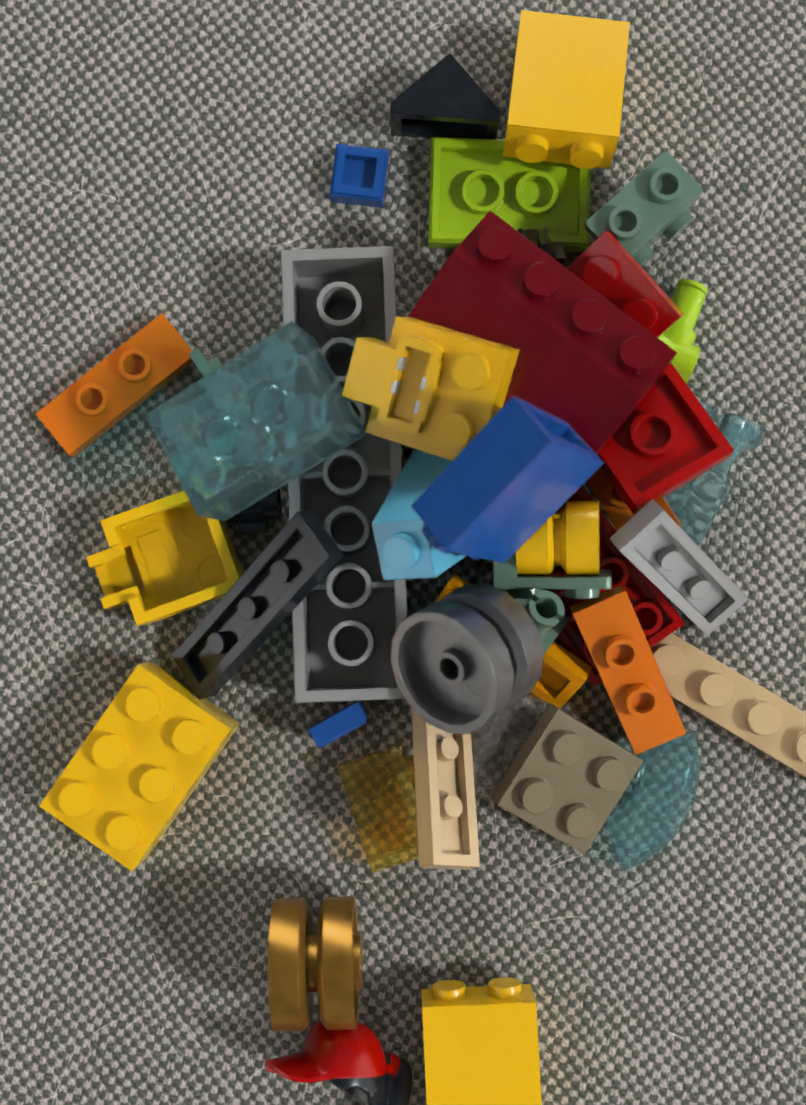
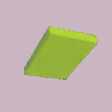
[428,137,591,252]

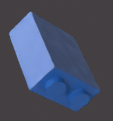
[411,396,604,563]

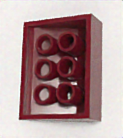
[407,211,677,455]

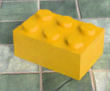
[39,662,240,872]

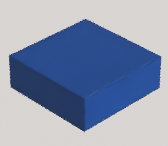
[330,144,389,208]
[309,700,369,748]

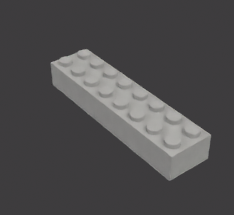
[281,246,407,703]

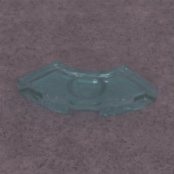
[605,730,699,871]

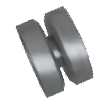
[391,583,544,734]

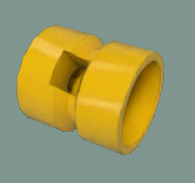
[515,500,600,575]

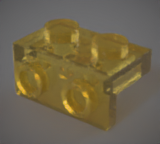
[338,744,419,873]

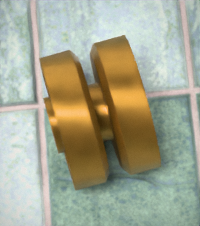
[268,896,363,1032]

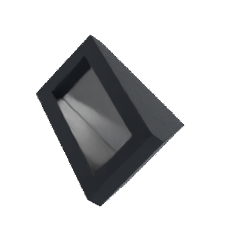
[390,53,500,139]

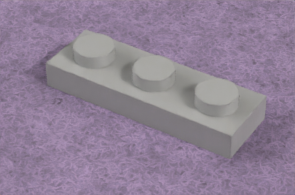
[610,499,749,636]

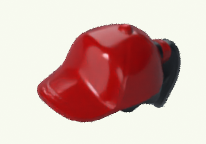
[264,1020,412,1105]

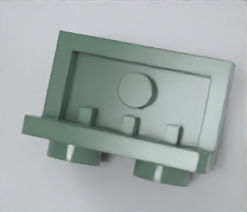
[585,152,704,267]

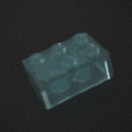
[145,321,367,521]

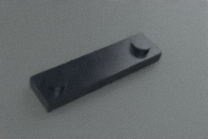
[172,511,344,700]

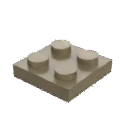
[491,703,644,854]

